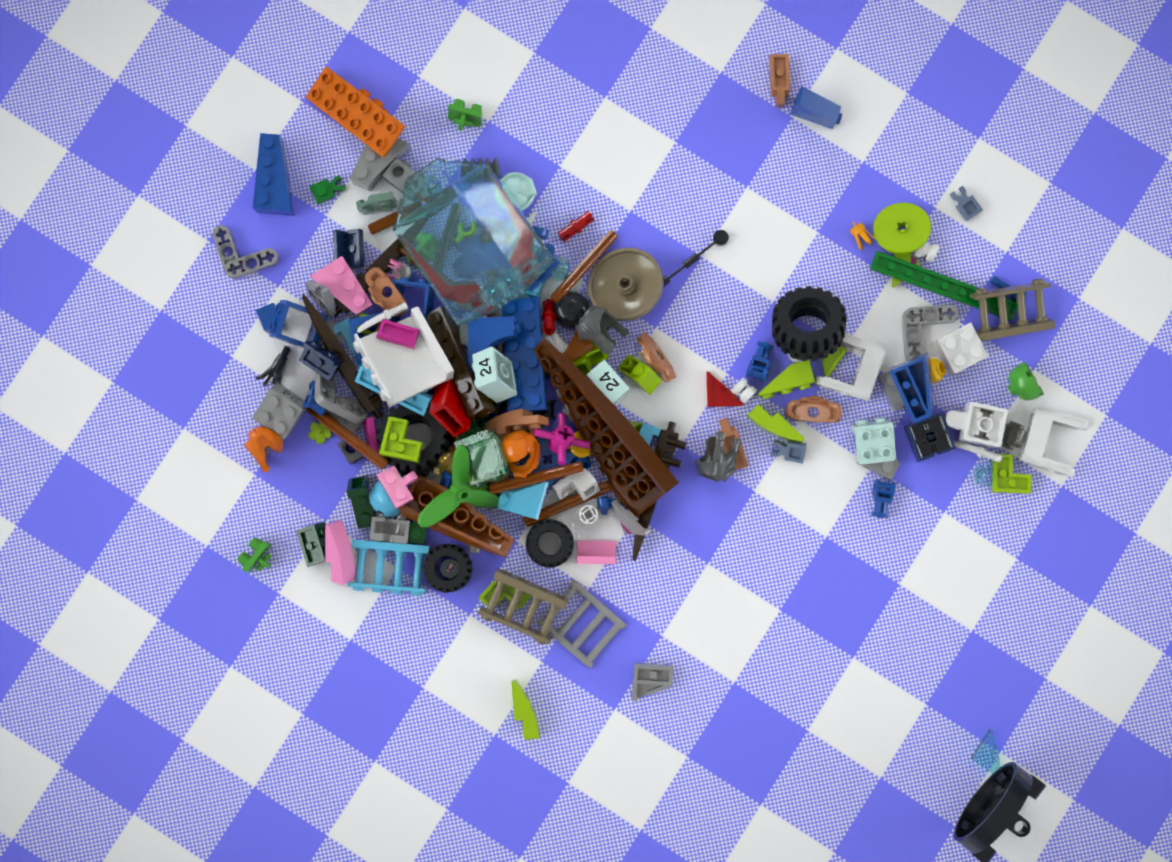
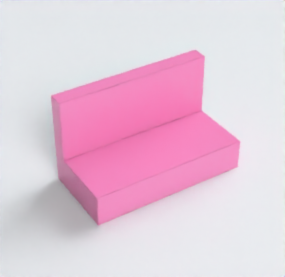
[577,541,616,564]

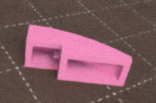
[325,520,356,585]

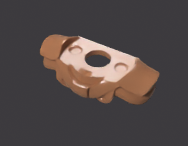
[365,267,408,317]
[637,332,676,382]
[785,395,841,423]

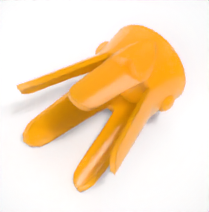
[850,222,876,250]

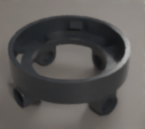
[953,762,1046,862]

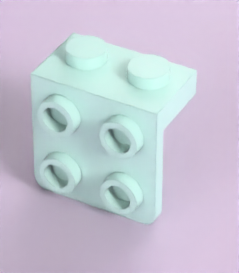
[851,417,896,464]

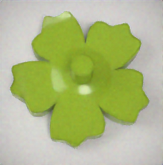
[308,422,332,444]

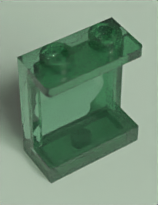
[454,429,510,489]

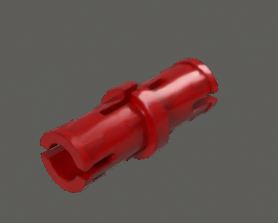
[557,211,595,243]
[541,299,556,336]

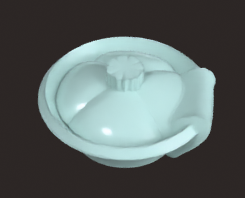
[495,172,537,212]

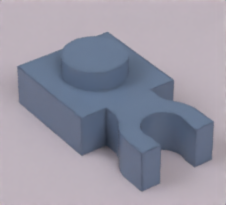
[950,185,983,222]
[771,440,807,464]

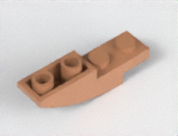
[473,409,549,440]

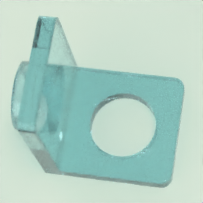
[974,464,992,487]

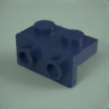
[333,228,364,269]
[298,340,343,381]

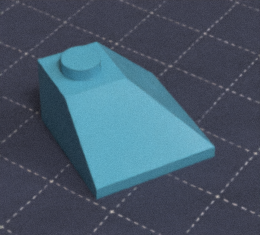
[497,481,549,520]

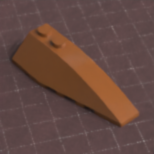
[400,474,514,558]

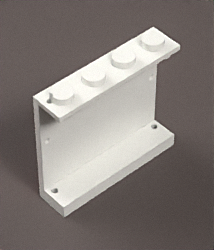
[353,306,454,407]

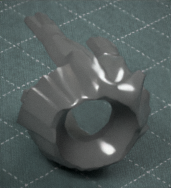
[575,306,630,354]
[695,432,741,482]

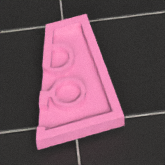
[310,256,373,315]

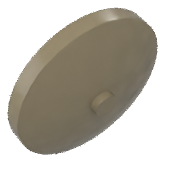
[588,248,664,322]

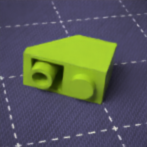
[617,354,662,395]

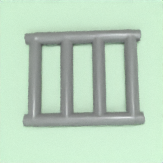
[537,579,627,668]

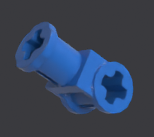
[746,341,774,382]
[303,381,326,416]
[871,479,896,519]

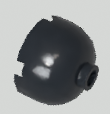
[553,291,590,330]

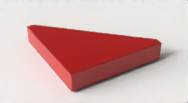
[706,372,743,407]

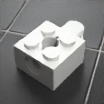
[944,401,1008,449]

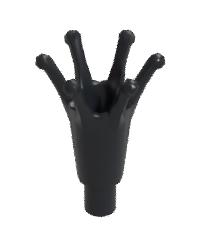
[256,346,291,386]

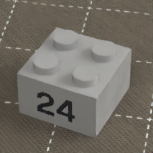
[252,383,308,440]

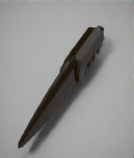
[334,210,431,317]
[302,294,383,419]
[632,421,687,562]

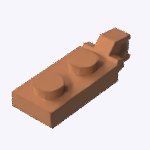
[769,54,790,108]
[718,418,748,471]

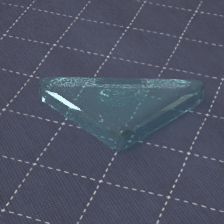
[970,729,1000,774]

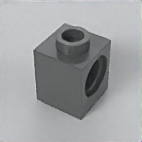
[338,435,364,465]

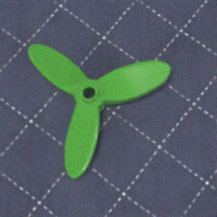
[417,444,500,527]

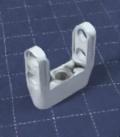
[814,333,886,401]
[1018,407,1090,478]

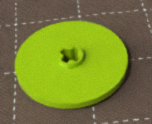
[873,203,931,254]

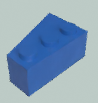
[889,352,934,424]

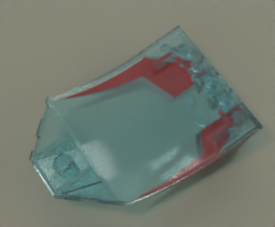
[393,158,555,327]

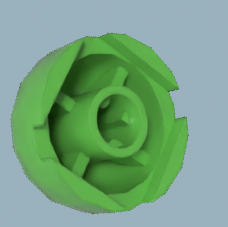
[1007,361,1044,401]

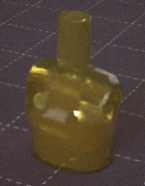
[434,449,456,475]

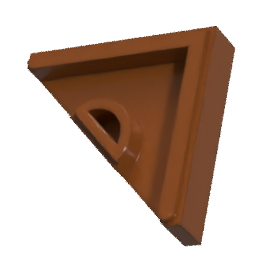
[563,330,595,362]

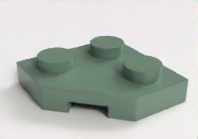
[356,192,397,215]

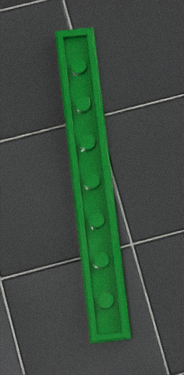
[869,251,1017,321]

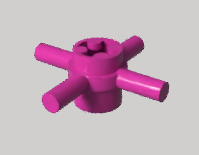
[533,413,590,465]

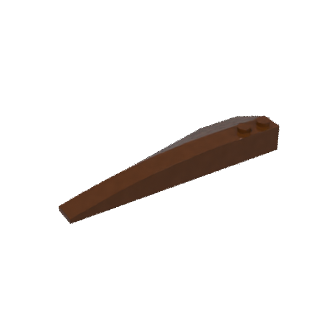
[533,339,679,517]

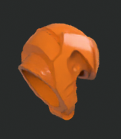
[243,425,284,473]
[501,430,541,478]

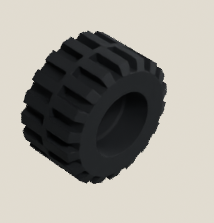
[525,519,574,568]
[422,544,473,593]

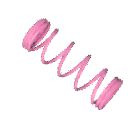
[383,259,404,298]

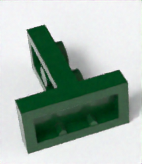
[346,475,376,529]

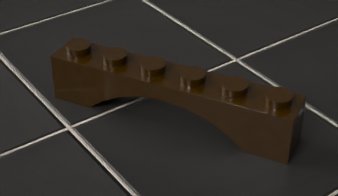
[426,306,496,419]

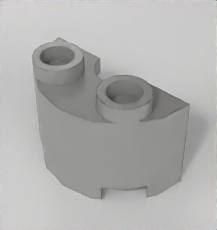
[369,514,410,544]

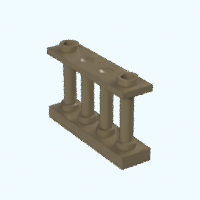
[970,279,1055,341]
[478,568,569,645]

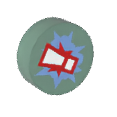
[440,559,459,578]

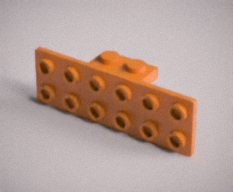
[306,67,405,158]

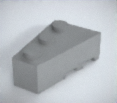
[349,138,411,191]

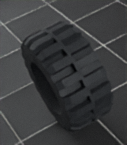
[772,286,847,361]
[376,403,454,476]

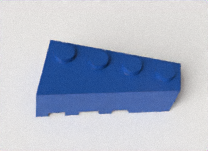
[252,133,295,216]

